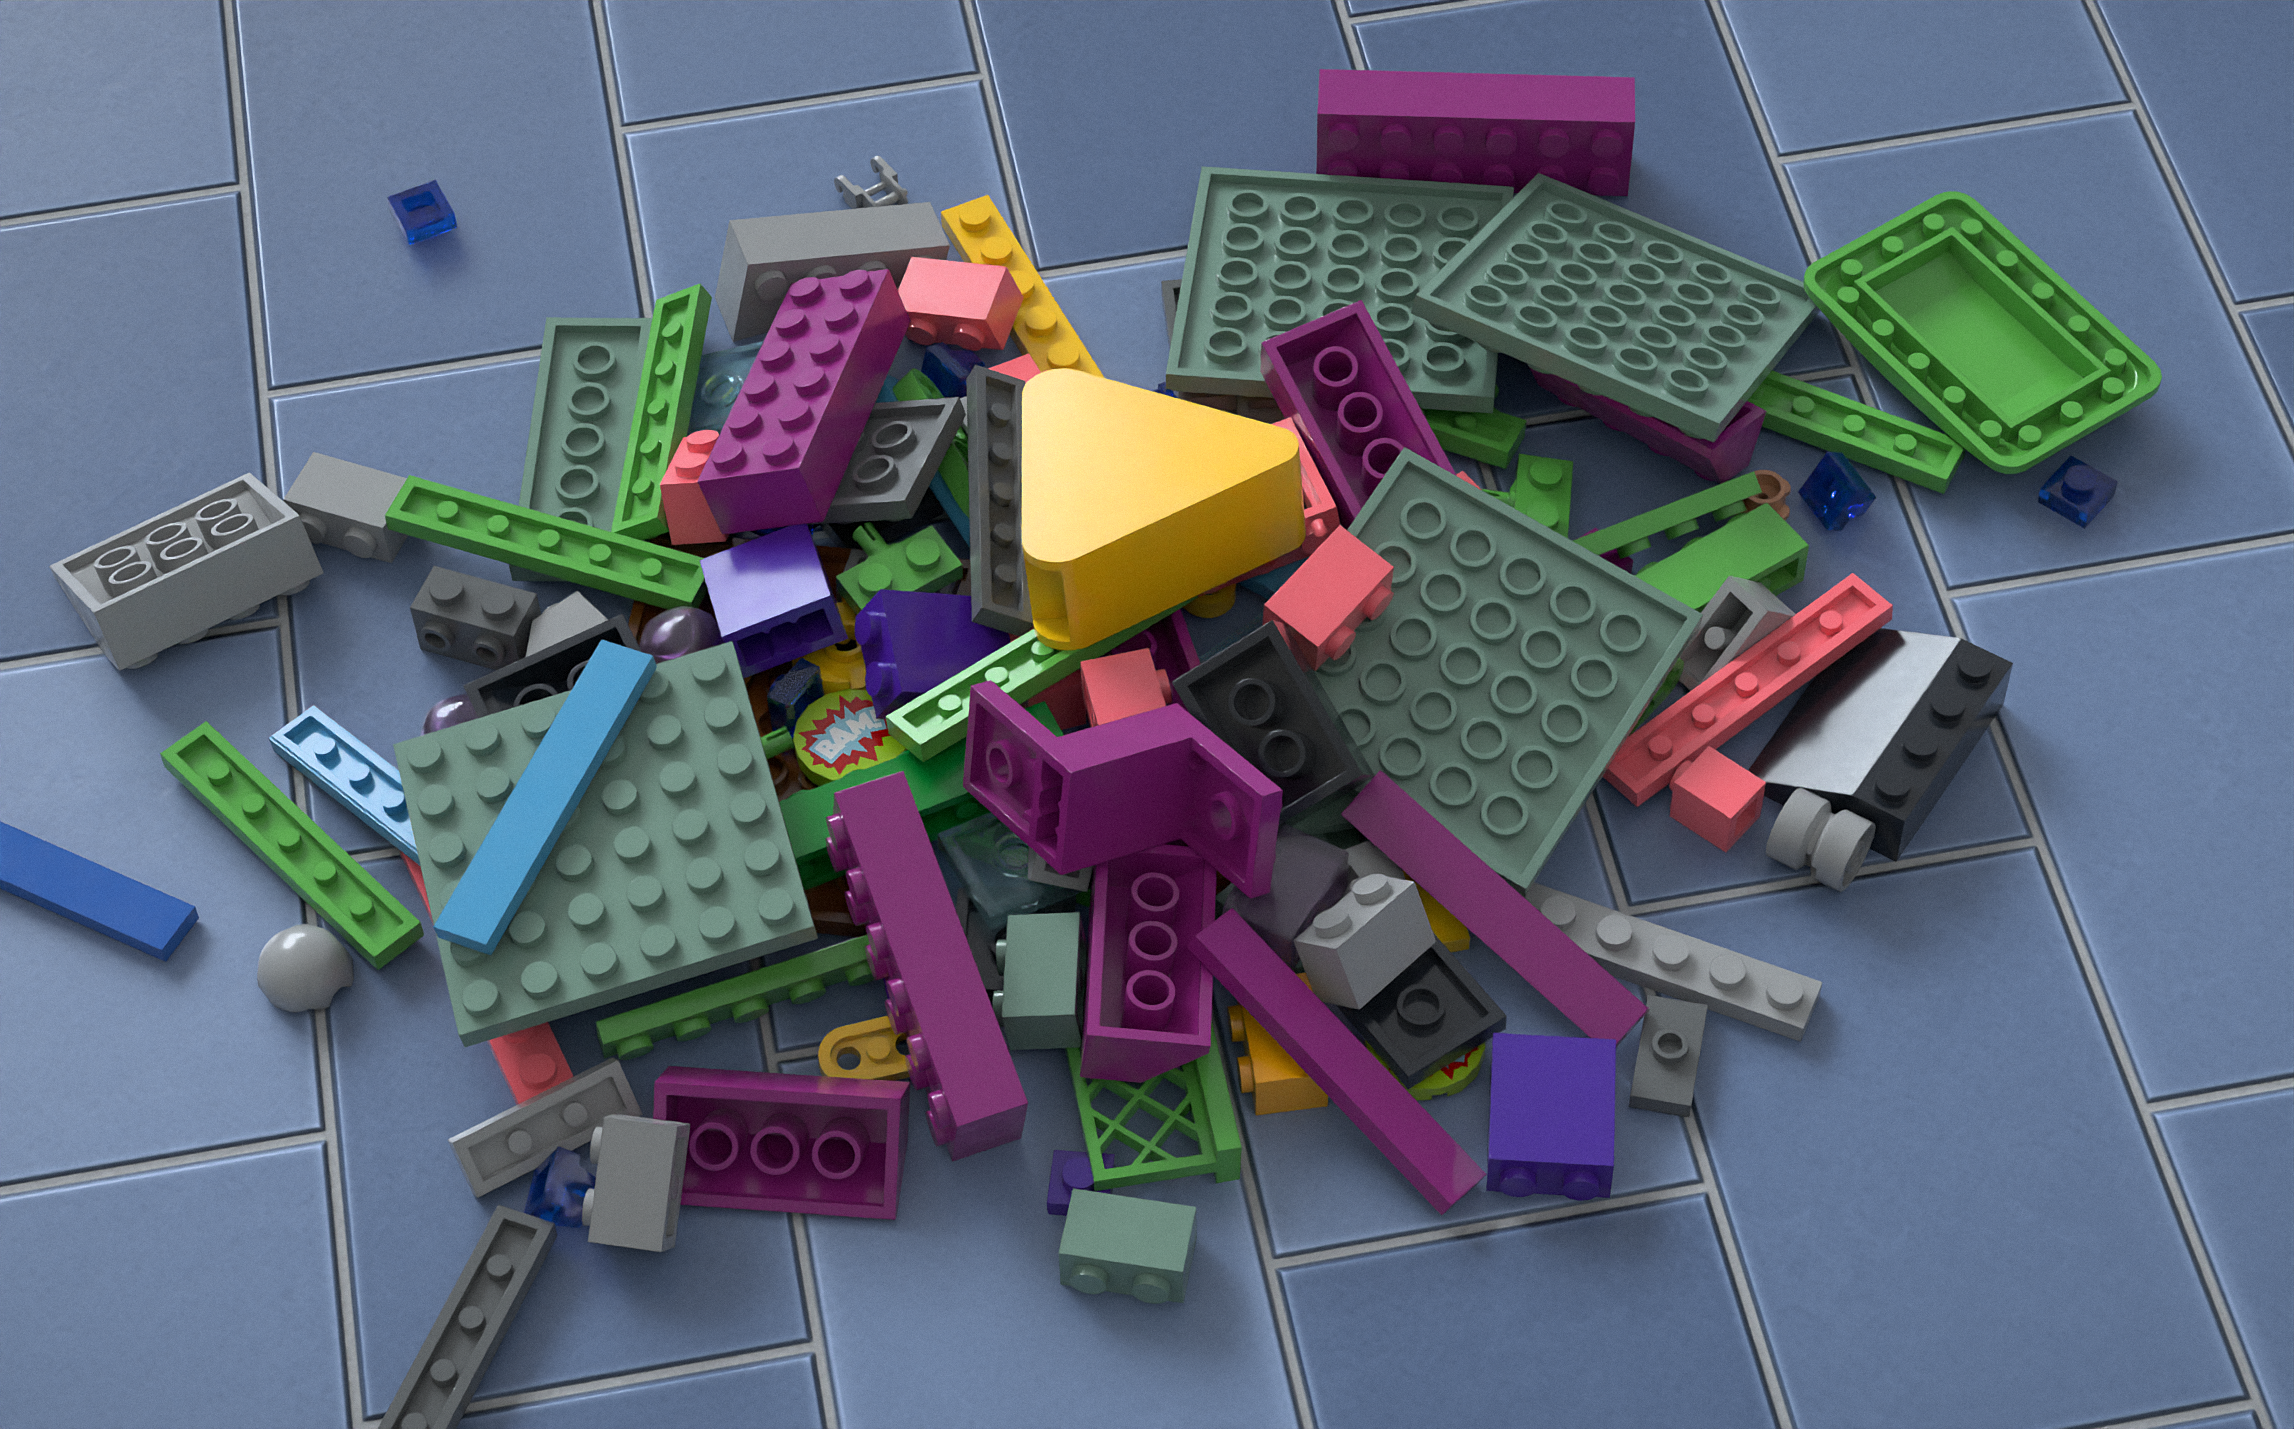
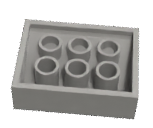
[49,472,323,671]

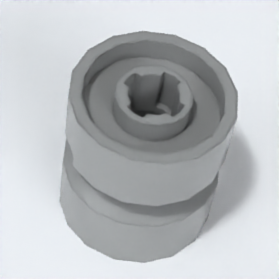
[1766,788,1876,892]

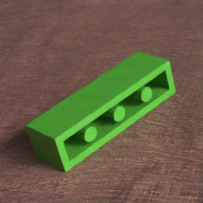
[1635,502,1809,613]

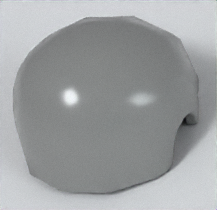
[257,924,354,1013]

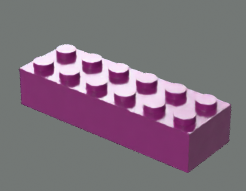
[1316,69,1635,196]
[697,269,911,534]
[825,771,1028,1162]

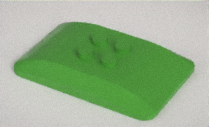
[1803,191,2162,474]

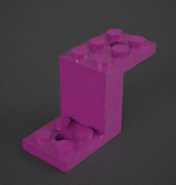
[963,680,1283,899]

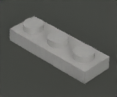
[448,1057,643,1198]

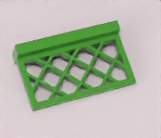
[1065,1019,1242,1191]

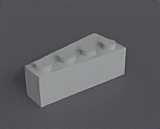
[715,202,950,342]

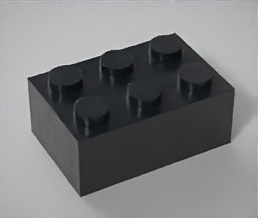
[1172,620,1375,836]

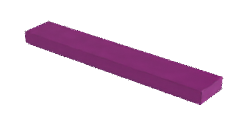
[1341,770,1650,1047]
[1187,908,1487,1215]

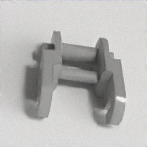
[834,156,908,209]

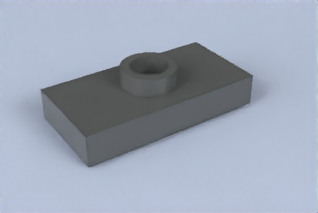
[1629,995,1708,1117]

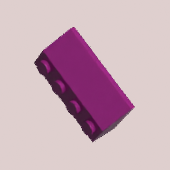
[1260,300,1457,530]
[1527,364,1767,484]
[1080,844,1216,1083]
[653,1066,910,1220]

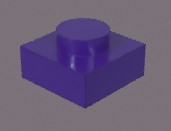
[1047,1150,1116,1216]

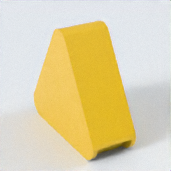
[1022,368,1306,651]

